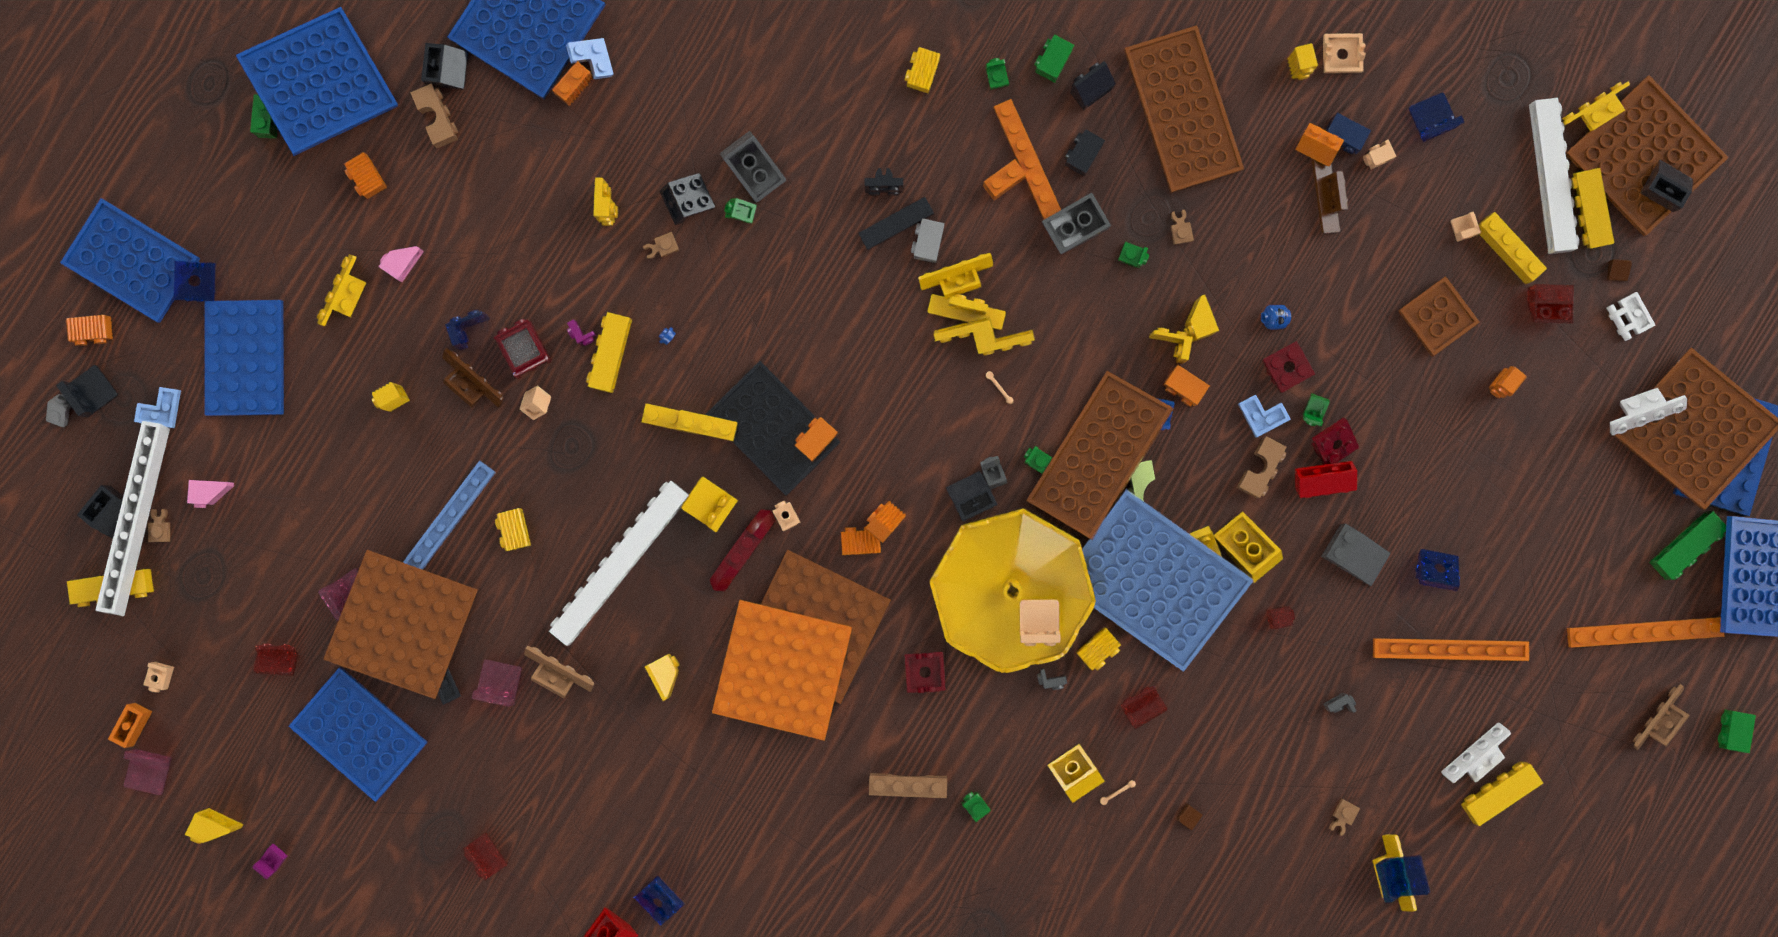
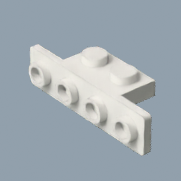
[1610,388,1687,435]
[1441,723,1511,783]

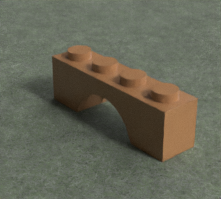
[869,773,947,798]

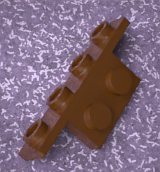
[1312,159,1348,234]
[442,348,504,408]

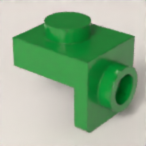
[1303,393,1330,426]

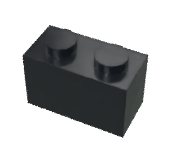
[1064,129,1105,176]

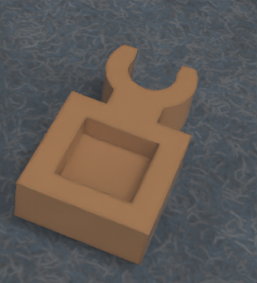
[1171,210,1194,245]
[643,232,679,259]
[148,509,170,542]
[1329,798,1360,836]

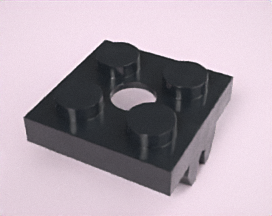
[864,168,903,196]

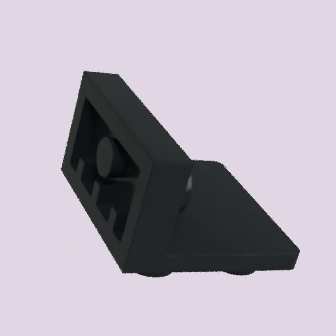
[660,173,715,225]
[56,365,118,418]

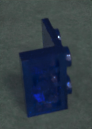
[1408,92,1465,142]
[445,310,490,350]
[1375,855,1430,903]

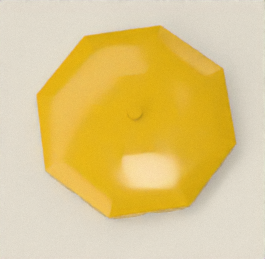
[930,508,1096,673]

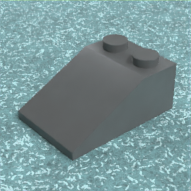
[719,131,786,203]
[1042,193,1111,254]
[1321,524,1391,586]

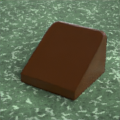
[1608,259,1632,281]
[1176,803,1203,830]

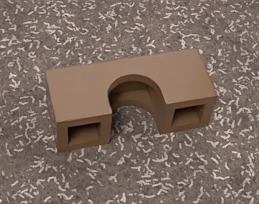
[410,84,458,148]
[1236,436,1287,499]

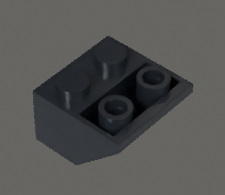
[421,43,469,90]
[1070,61,1116,111]
[1640,160,1693,212]
[945,471,998,522]
[77,485,124,539]

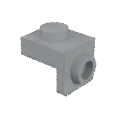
[46,394,71,428]

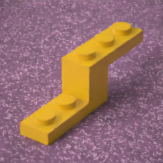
[934,317,1035,355]
[642,404,738,441]

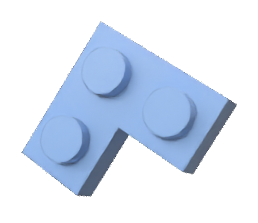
[566,38,614,79]
[134,387,181,428]
[1238,395,1291,437]

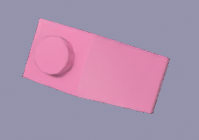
[379,246,424,282]
[187,480,234,508]

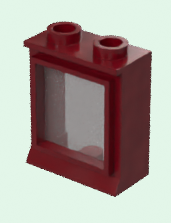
[494,319,552,379]

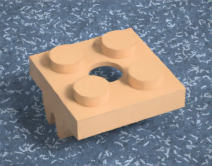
[1323,33,1366,73]

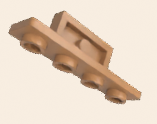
[524,646,594,699]
[1633,684,1690,751]

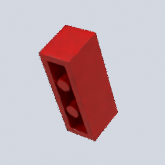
[1295,461,1357,498]

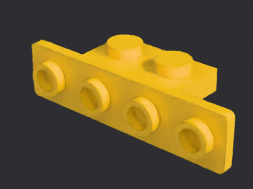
[1562,81,1630,132]
[918,253,993,299]
[317,254,366,326]
[928,294,1006,330]
[1373,834,1417,912]

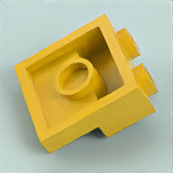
[594,178,618,226]

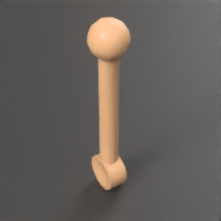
[986,371,1014,404]
[1100,780,1136,805]

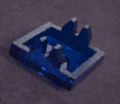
[174,260,215,302]
[1415,549,1460,591]
[634,876,685,926]

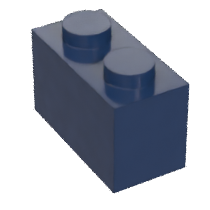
[1326,113,1371,154]

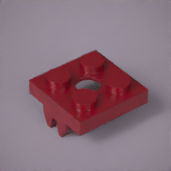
[1262,341,1315,393]
[1311,417,1359,465]
[905,652,946,693]

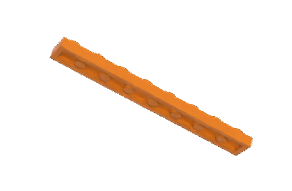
[994,99,1061,220]
[1567,617,1725,648]
[1373,638,1529,661]

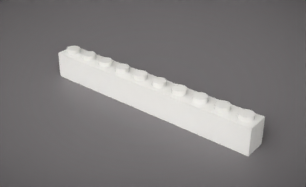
[95,421,170,616]
[549,481,689,646]

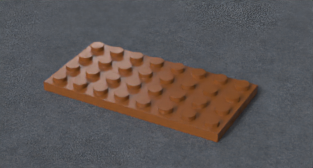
[1124,25,1244,193]
[1026,371,1173,540]

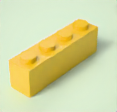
[1571,168,1614,249]
[1478,212,1547,284]
[586,312,632,393]
[67,569,154,607]
[1461,762,1543,826]

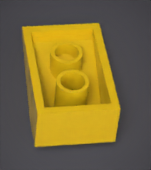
[1214,511,1283,583]

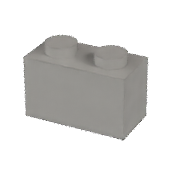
[911,218,945,263]

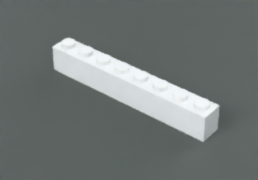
[1529,98,1579,254]

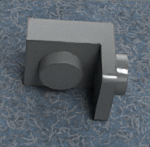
[1323,693,1356,713]

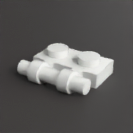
[1606,292,1655,341]

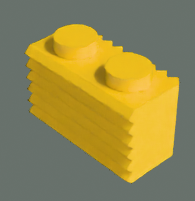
[1287,43,1318,80]
[905,47,940,94]
[372,382,410,412]
[495,508,531,551]
[1076,627,1121,671]

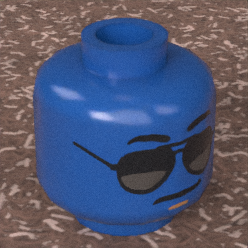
[1261,305,1291,330]

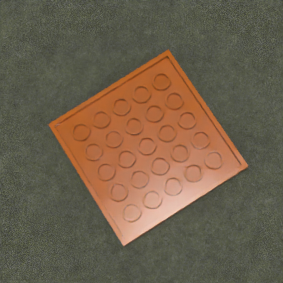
[712,600,852,741]

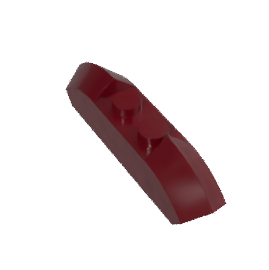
[710,510,776,591]

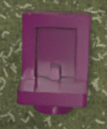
[567,319,597,346]
[253,844,288,879]

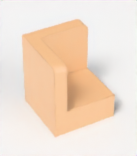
[1450,212,1481,242]
[520,386,551,420]

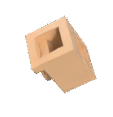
[1363,139,1396,169]
[773,500,801,531]
[144,662,174,693]

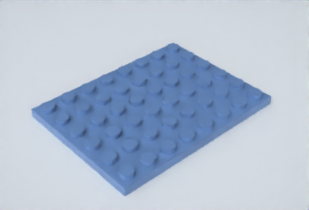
[1082,489,1253,672]

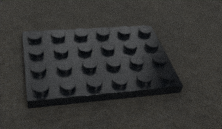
[706,361,841,496]

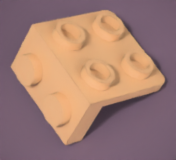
[1020,600,1060,646]

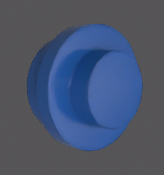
[658,327,676,345]

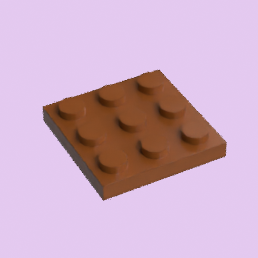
[1398,276,1480,357]

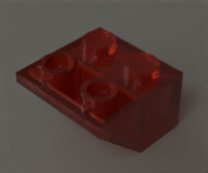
[1528,284,1574,324]

